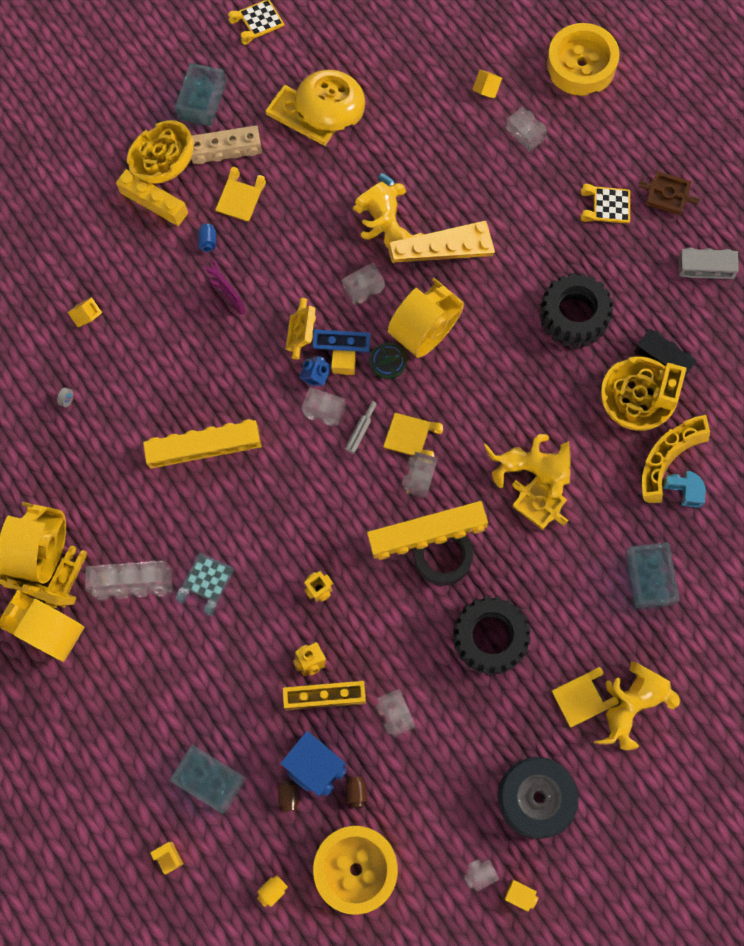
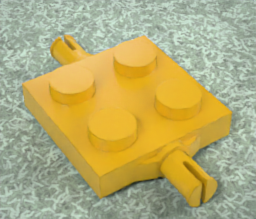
[285,298,316,360]
[511,476,568,530]

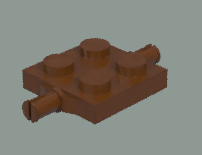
[638,171,700,215]

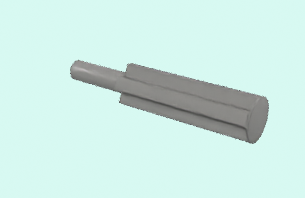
[344,401,377,454]

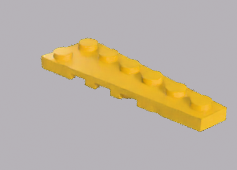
[388,221,495,263]
[0,572,76,608]

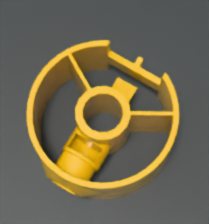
[388,278,464,358]
[0,502,66,584]
[0,590,85,662]

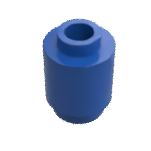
[198,224,216,252]

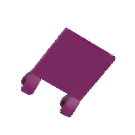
[205,260,245,314]

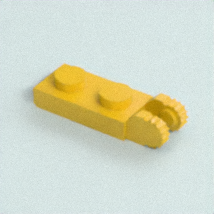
[48,546,87,594]

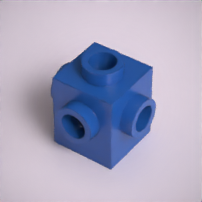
[299,356,331,386]

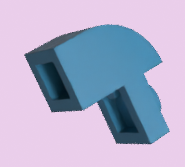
[663,471,706,508]

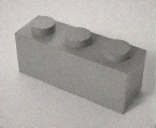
[678,248,739,279]

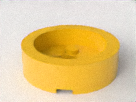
[547,23,619,96]
[313,826,398,915]

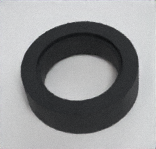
[414,535,473,586]

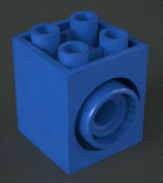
[280,731,347,798]

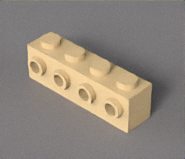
[191,125,262,164]

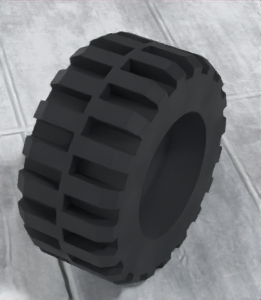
[539,273,613,348]
[453,596,531,676]

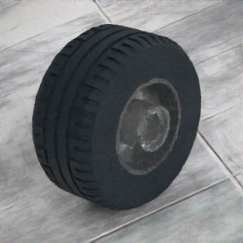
[497,757,579,839]

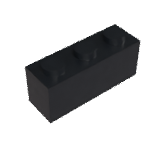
[634,328,697,378]

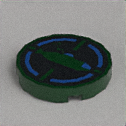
[370,343,407,380]

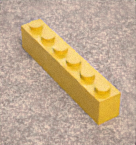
[143,419,262,469]
[367,501,488,560]

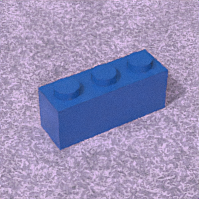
[313,329,370,353]

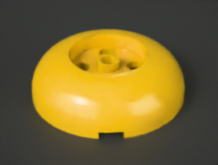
[295,70,365,131]
[127,120,194,184]
[601,357,677,431]

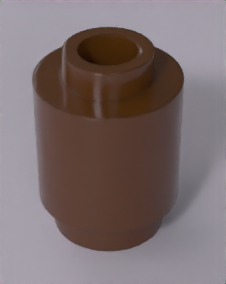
[345,777,367,809]
[278,781,299,812]

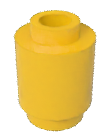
[257,875,288,907]

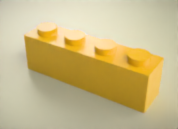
[116,169,188,226]
[283,681,366,711]

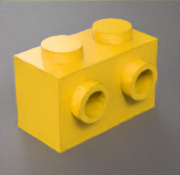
[653,363,686,411]

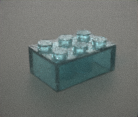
[175,63,226,126]
[626,542,680,610]
[170,745,247,814]

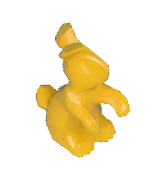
[353,182,424,248]
[484,434,570,499]
[594,661,680,751]

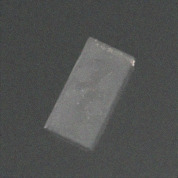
[85,561,172,600]

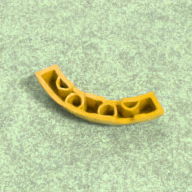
[642,415,710,503]

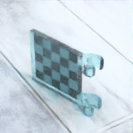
[176,553,234,616]

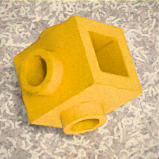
[304,571,333,602]
[293,642,326,677]

